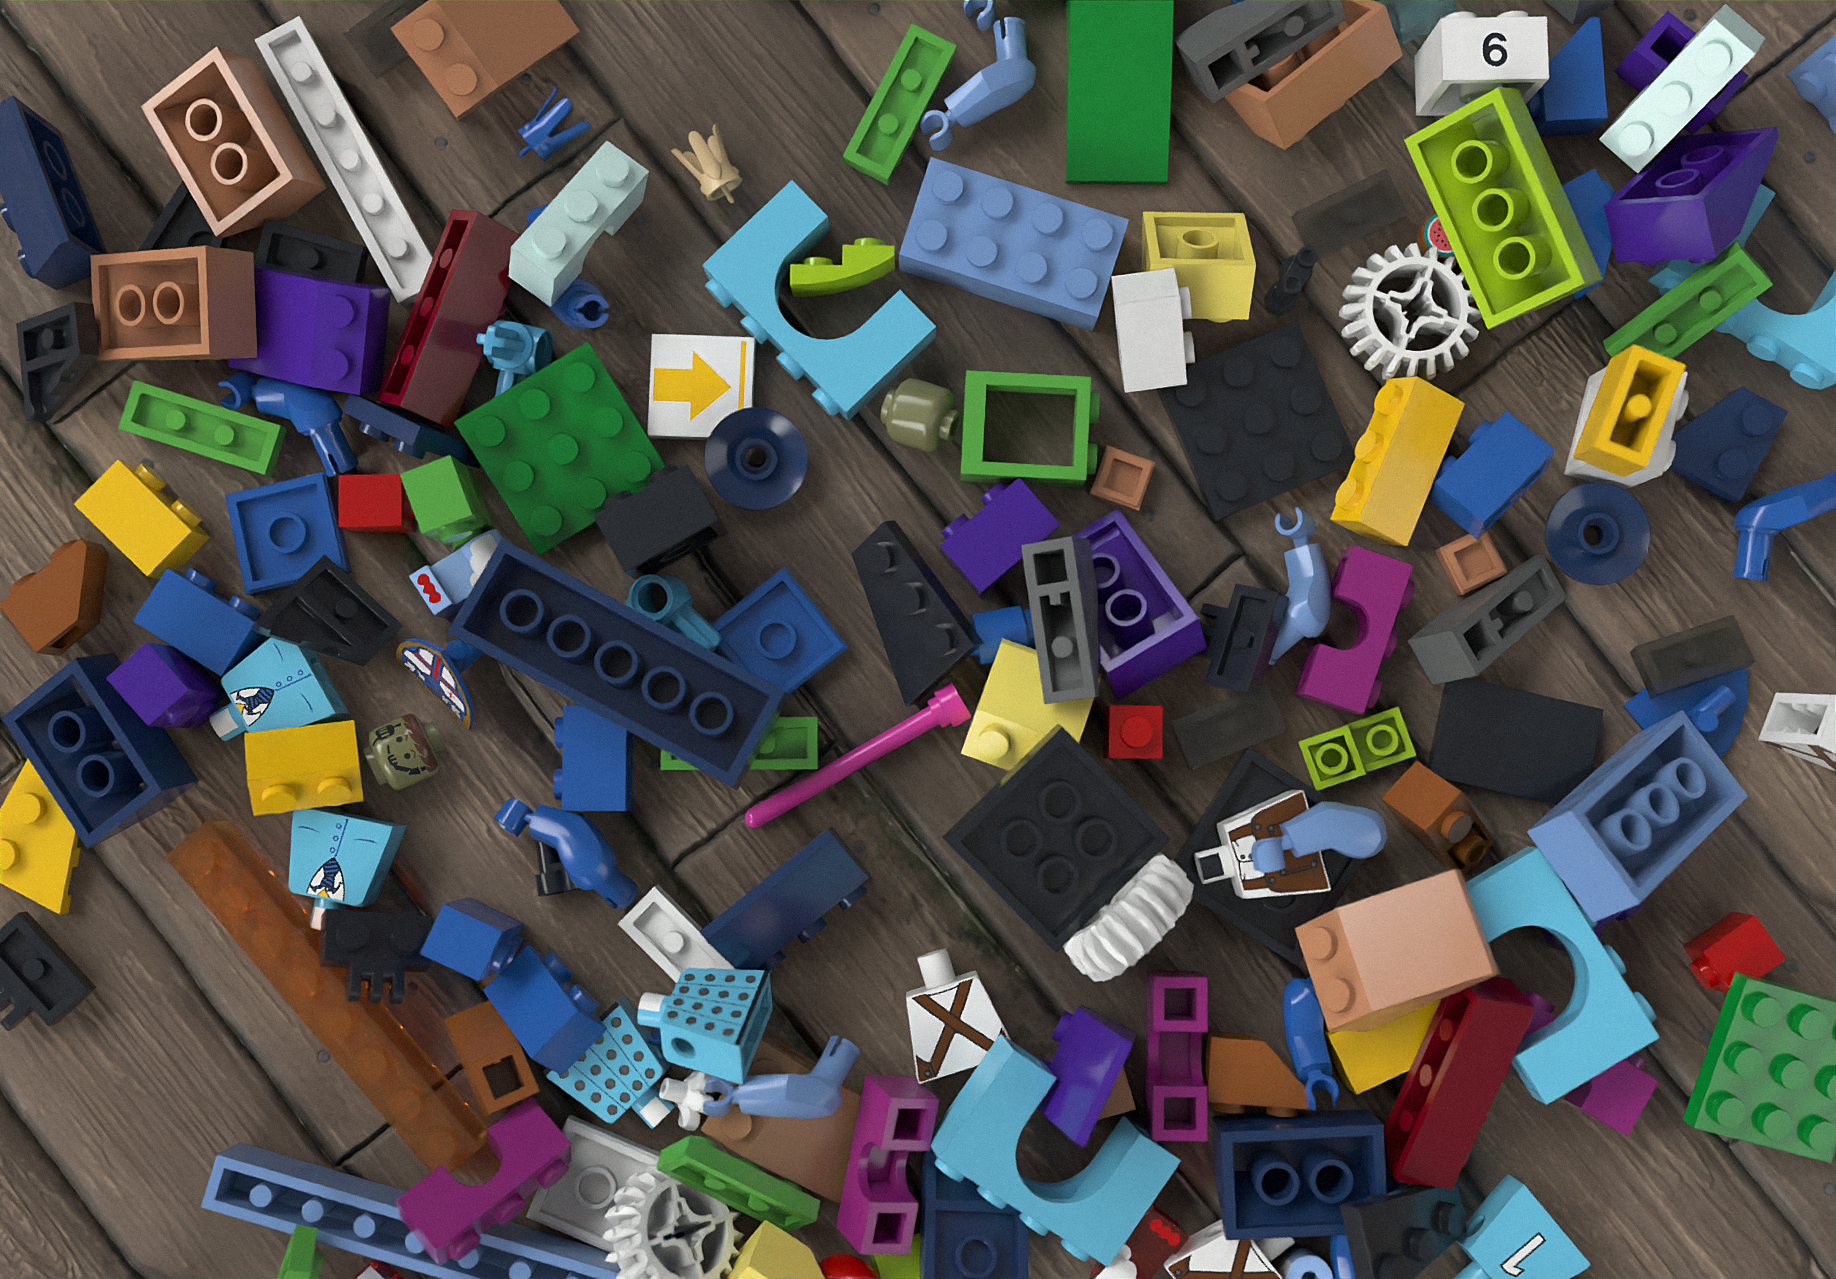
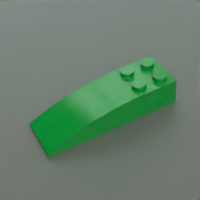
[1065,0,1174,185]

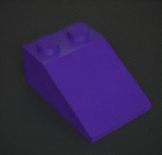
[1603,127,1779,266]
[229,266,391,395]
[1073,509,1206,701]
[1037,1004,1137,1147]

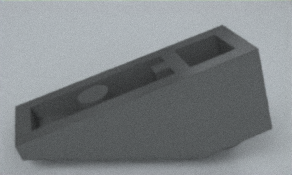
[1173,0,1348,104]
[1021,536,1099,704]
[1408,554,1567,685]

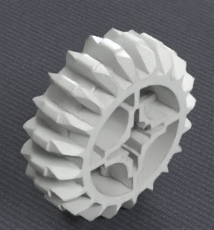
[1339,243,1482,381]
[1063,852,1194,982]
[602,1163,745,1279]

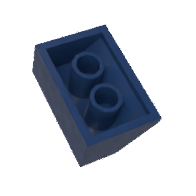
[0,96,108,291]
[2,653,199,849]
[699,827,870,971]
[1211,1109,1387,1241]

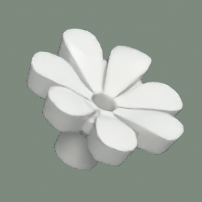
[659,1070,714,1131]

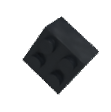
[593,464,729,580]

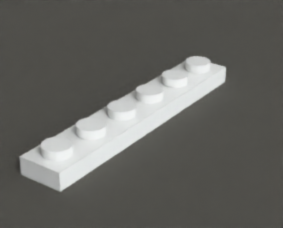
[255,16,433,308]

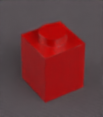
[339,474,416,533]
[1103,705,1163,759]
[1683,911,1786,993]

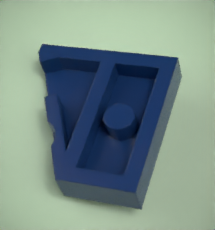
[1669,387,1788,503]
[342,393,481,469]

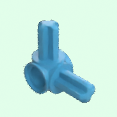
[477,320,554,397]
[625,574,722,652]

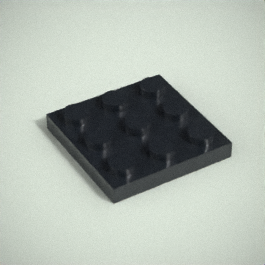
[1156,321,1356,523]
[943,724,1171,953]
[1173,747,1365,966]

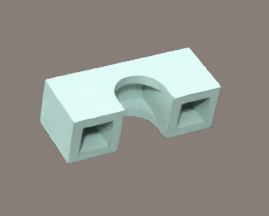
[1599,4,1765,173]
[508,141,649,307]

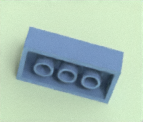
[899,157,1129,331]
[1527,710,1748,922]

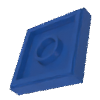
[225,471,352,596]
[711,566,849,696]

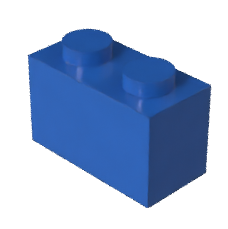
[1430,411,1555,540]
[133,567,266,676]
[554,705,633,811]
[420,897,525,981]
[483,945,607,1076]

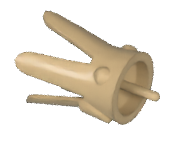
[671,123,742,203]

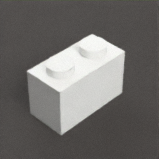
[1111,268,1195,393]

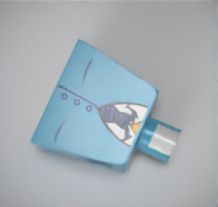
[209,638,350,742]
[288,807,406,930]

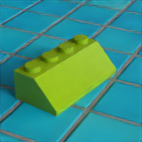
[1404,87,1603,329]

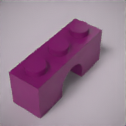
[1294,545,1415,716]
[1146,970,1208,1141]
[1510,990,1659,1136]
[836,1074,939,1255]
[396,1096,571,1267]

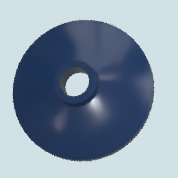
[704,407,808,511]
[1545,482,1651,585]

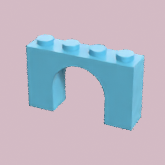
[702,180,936,421]
[1647,184,1836,390]
[1466,847,1660,1105]
[930,1034,1181,1267]

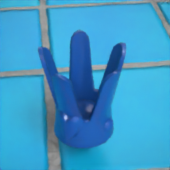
[518,85,591,162]

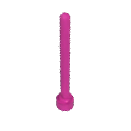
[745,682,972,828]

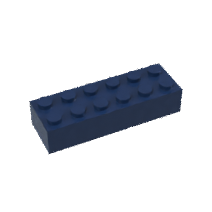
[448,538,788,791]

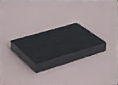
[1427,678,1604,806]

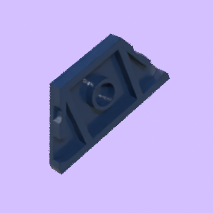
[919,1148,1029,1279]

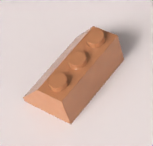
[1225,0,1403,150]
[140,46,327,238]

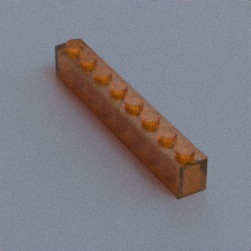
[165,820,488,1174]

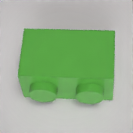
[400,455,495,550]

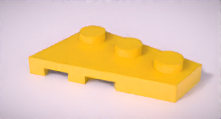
[0,759,81,915]

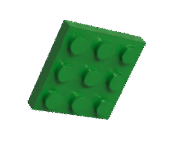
[454,341,666,555]
[1682,971,1836,1163]

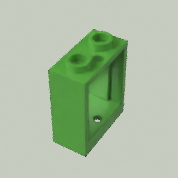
[960,370,1100,488]

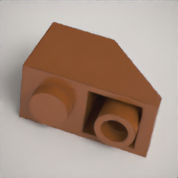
[0,538,108,656]
[1381,761,1495,876]
[443,1000,539,1118]
[1202,1031,1311,1117]

